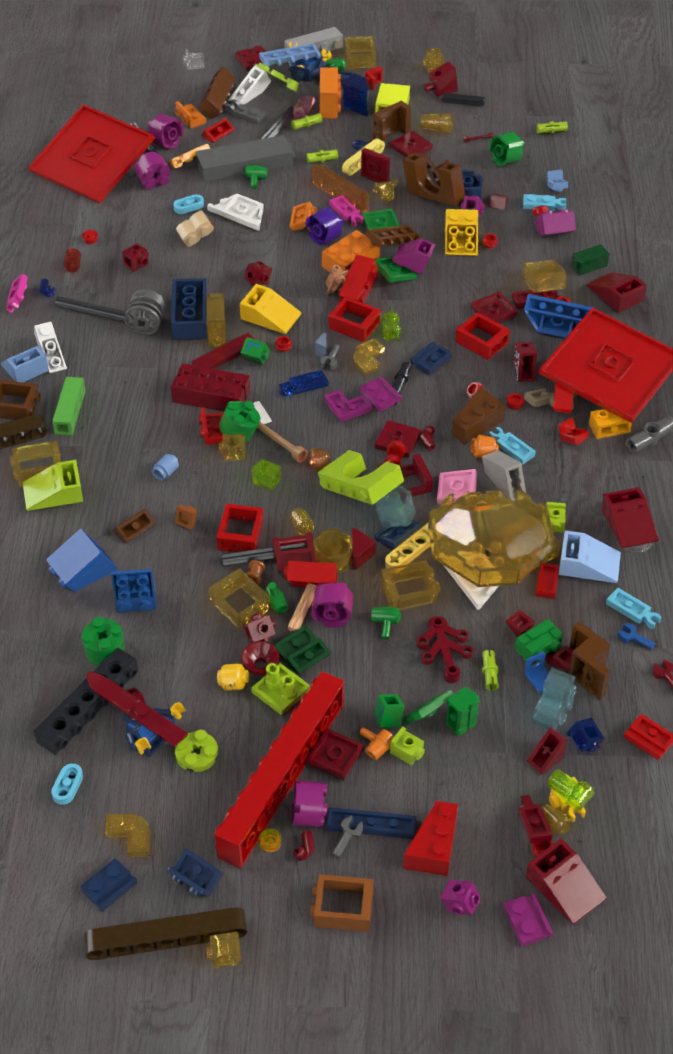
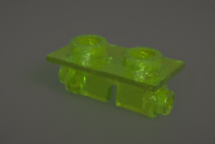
[382,307,401,341]

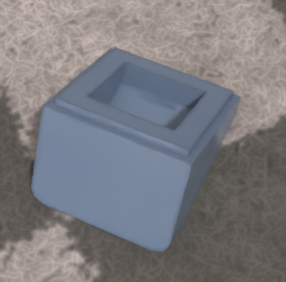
[315,333,326,358]

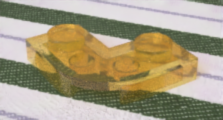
[353,338,385,375]
[105,814,151,857]

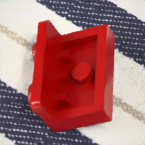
[198,407,227,445]

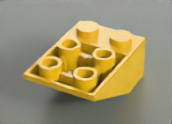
[445,209,478,256]
[240,284,301,334]

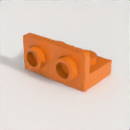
[175,101,206,129]
[289,201,317,232]

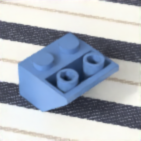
[1,346,49,382]

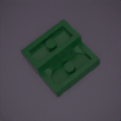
[274,625,331,675]

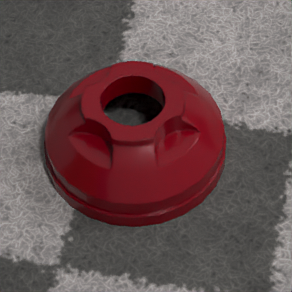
[241,641,279,675]

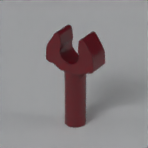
[653,660,673,689]

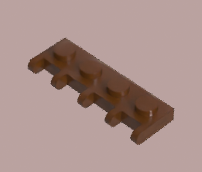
[365,225,422,248]

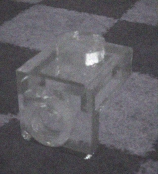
[183,50,204,70]

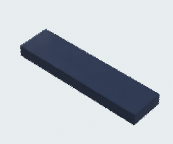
[326,807,416,839]

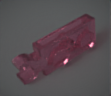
[293,95,315,119]

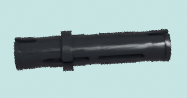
[392,362,412,406]

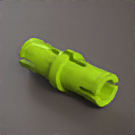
[291,113,322,130]
[536,121,568,134]
[306,149,338,163]
[482,650,499,691]

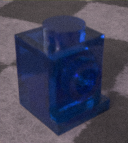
[566,717,605,754]

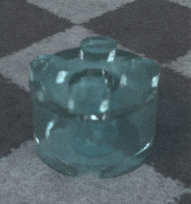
[374,486,416,528]

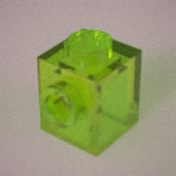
[251,459,281,491]

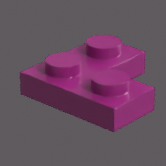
[324,390,373,423]

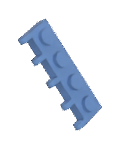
[259,43,321,67]

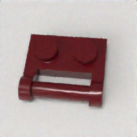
[272,532,316,572]

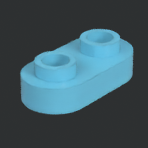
[173,195,204,214]
[51,764,83,805]

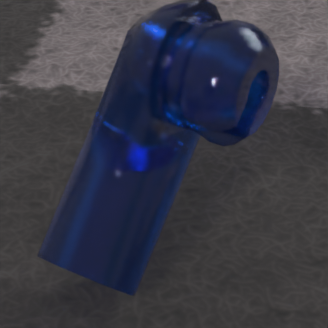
[352,140,373,151]
[39,279,55,297]

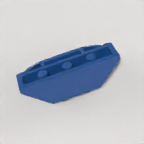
[524,294,594,338]

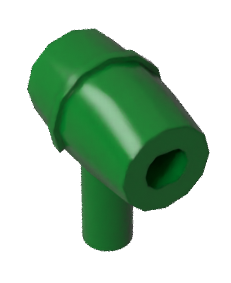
[325,58,346,71]
[245,165,267,189]
[264,582,289,614]
[371,606,401,639]

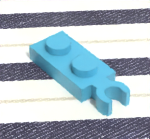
[523,194,566,211]
[489,427,536,465]
[606,588,661,629]

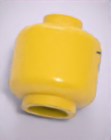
[217,664,249,691]

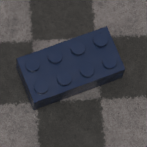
[171,278,207,340]

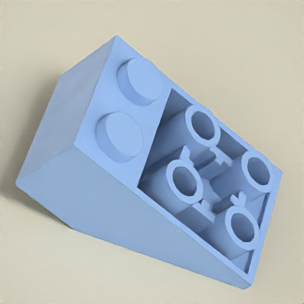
[558,530,621,583]

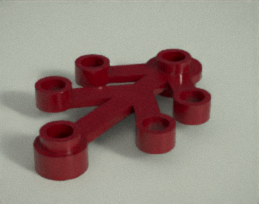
[416,616,474,683]

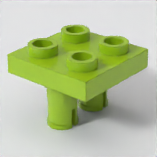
[251,663,310,715]

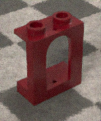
[378,454,433,502]

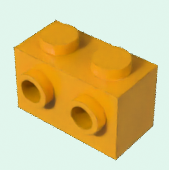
[589,409,632,439]

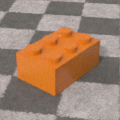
[320,68,341,119]
[322,230,380,282]

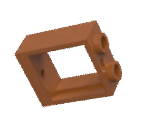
[310,874,374,932]

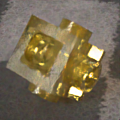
[423,48,445,72]

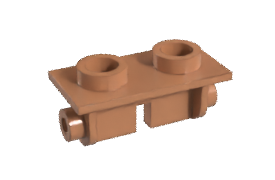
[326,265,348,295]

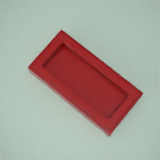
[535,562,560,599]

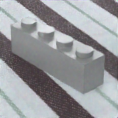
[284,27,343,54]

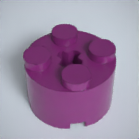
[148,114,184,149]
[134,152,171,190]
[311,582,354,628]
[291,781,327,827]

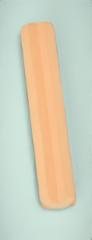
[288,583,316,632]

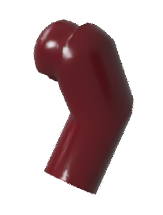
[420,425,436,451]
[293,830,315,861]

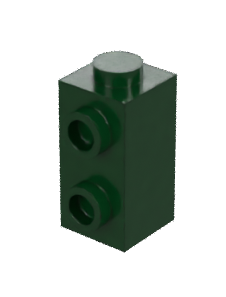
[571,244,609,276]

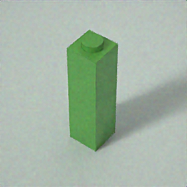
[52,377,86,436]

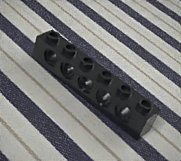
[34,648,138,755]

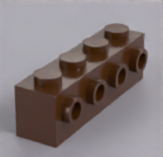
[198,66,236,119]

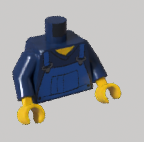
[287,42,331,82]
[123,702,186,758]

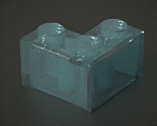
[532,668,577,730]

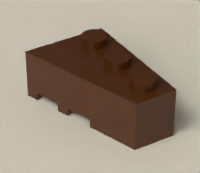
[452,387,506,445]

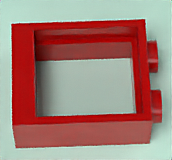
[327,296,381,342]
[455,312,510,360]
[216,504,264,552]
[284,561,338,587]

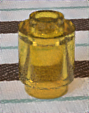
[290,508,315,535]

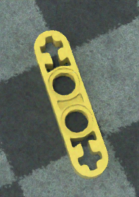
[342,139,385,176]
[385,522,442,572]

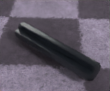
[442,93,485,106]

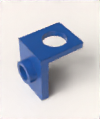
[524,652,556,694]

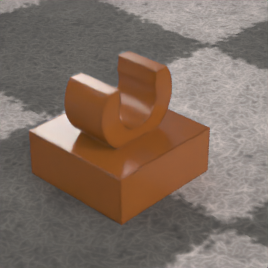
[175,504,197,530]

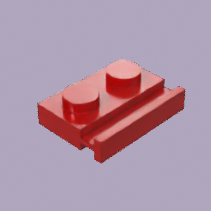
[623,714,673,761]

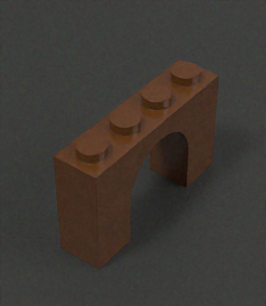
[403,153,465,206]

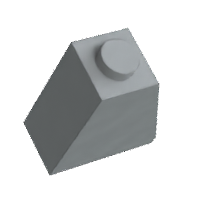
[482,450,527,502]

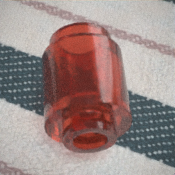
[64,248,81,273]

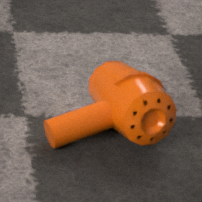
[360,727,394,760]

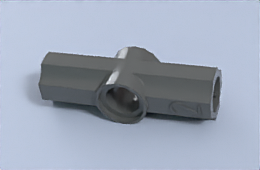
[625,415,673,453]

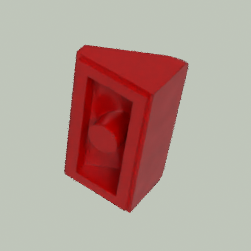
[201,118,235,143]

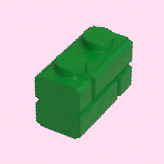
[514,619,563,663]
[446,687,480,736]

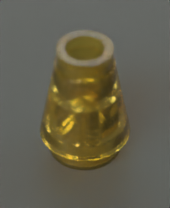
[542,804,572,835]

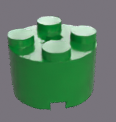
[489,131,524,166]
[219,401,261,443]
[81,617,125,666]

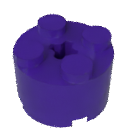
[306,206,343,245]

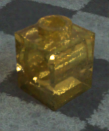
[219,434,246,460]
[206,932,242,968]

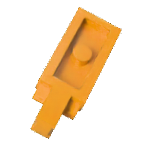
[169,144,210,169]

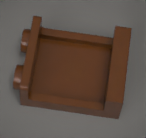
[373,100,411,143]

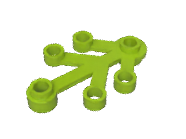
[255,62,299,91]

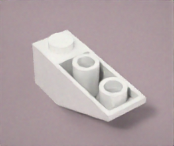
[34,322,67,374]

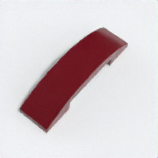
[506,609,573,671]

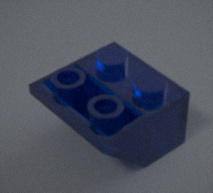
[343,73,369,117]

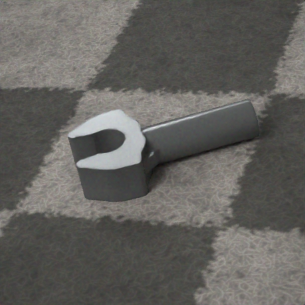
[320,344,340,371]
[332,816,363,858]

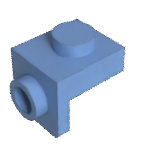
[547,169,568,192]

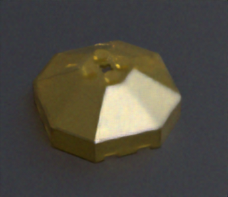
[428,490,554,587]

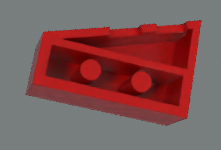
[339,254,378,303]
[403,801,458,876]

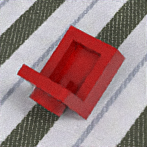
[364,66,383,90]
[558,418,589,445]

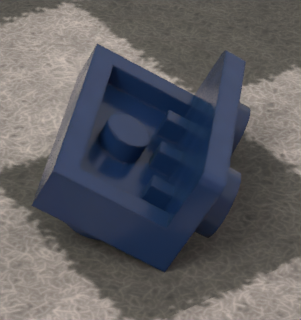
[167,848,224,897]

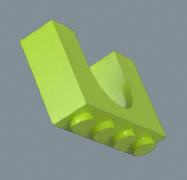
[318,450,404,505]

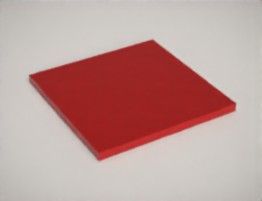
[28,104,155,204]
[538,307,673,423]

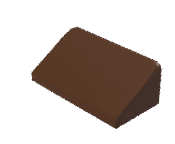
[112,508,156,544]

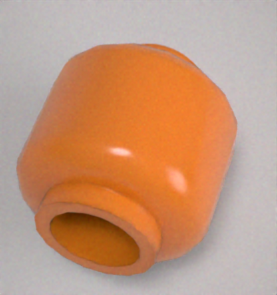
[470,435,499,459]

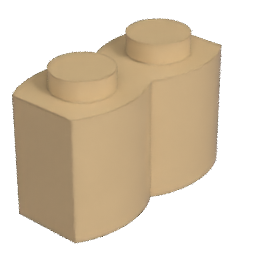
[176,210,214,247]

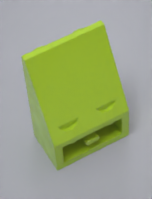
[23,460,83,511]

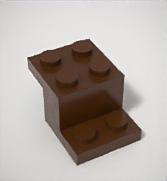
[568,621,610,700]

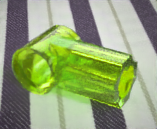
[547,769,595,811]

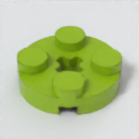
[175,730,218,772]

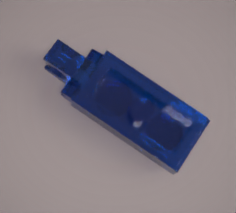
[279,370,329,397]

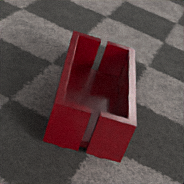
[171,363,250,412]

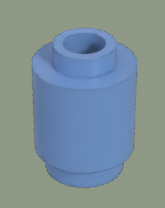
[152,454,179,480]

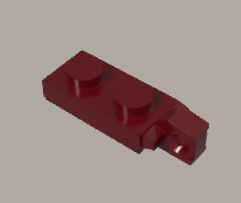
[518,795,552,844]

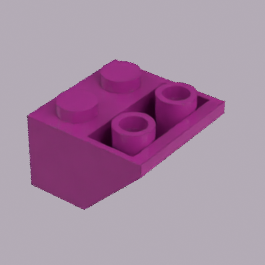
[534,209,576,236]
[392,238,435,274]

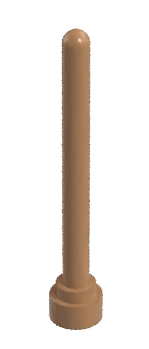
[257,422,308,463]

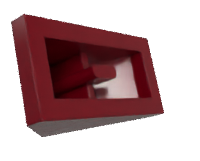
[352,528,376,570]
[526,727,567,775]

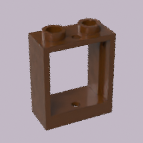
[0,380,41,420]

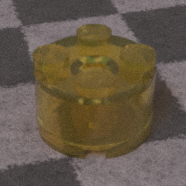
[314,528,353,573]

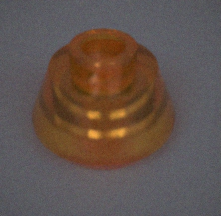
[308,448,331,472]

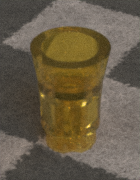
[420,112,453,134]

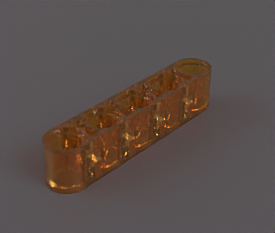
[311,164,369,213]

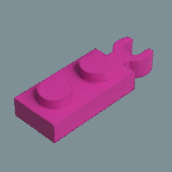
[329,195,363,227]
[6,273,28,313]

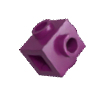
[461,196,485,219]
[440,879,481,916]

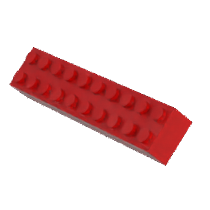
[214,671,344,869]

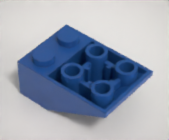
[111,569,157,612]

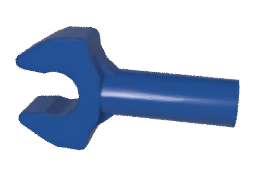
[617,623,656,650]

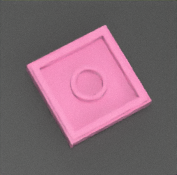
[437,469,477,504]

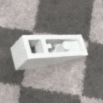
[229,66,271,104]

